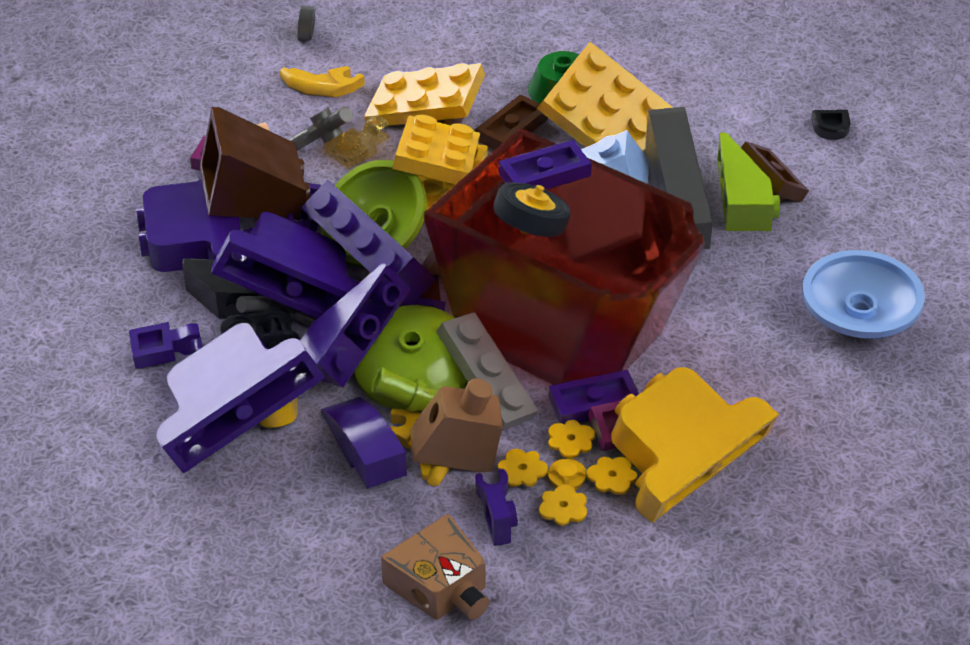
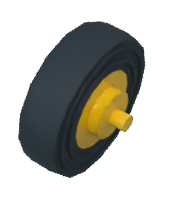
[494,182,571,237]

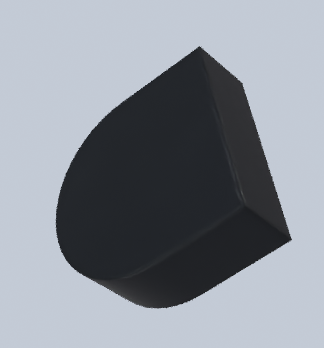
[811,110,851,140]

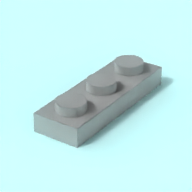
[437,312,538,431]

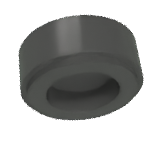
[297,6,316,41]

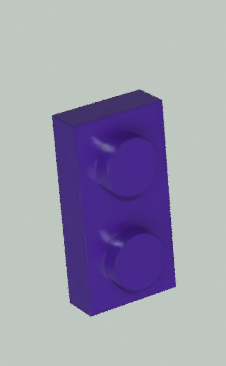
[499,140,592,190]
[549,369,639,424]

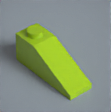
[717,133,780,231]

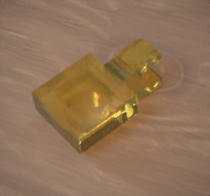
[325,115,390,170]

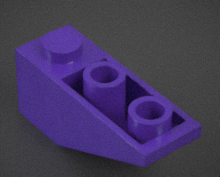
[300,263,411,387]

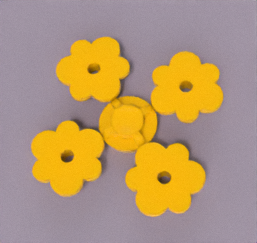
[498,420,637,526]

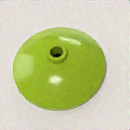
[320,160,427,267]
[354,305,468,411]

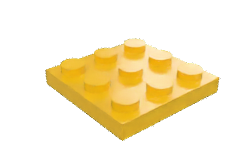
[537,42,673,152]

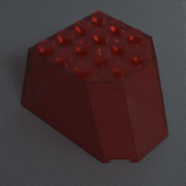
[424,128,705,385]

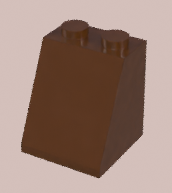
[199,107,310,220]

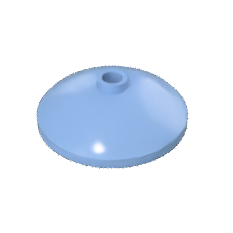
[802,250,925,339]

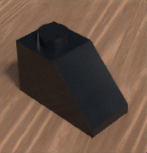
[182,259,260,319]

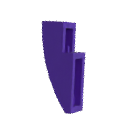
[321,397,407,489]

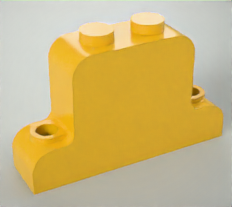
[611,367,779,523]

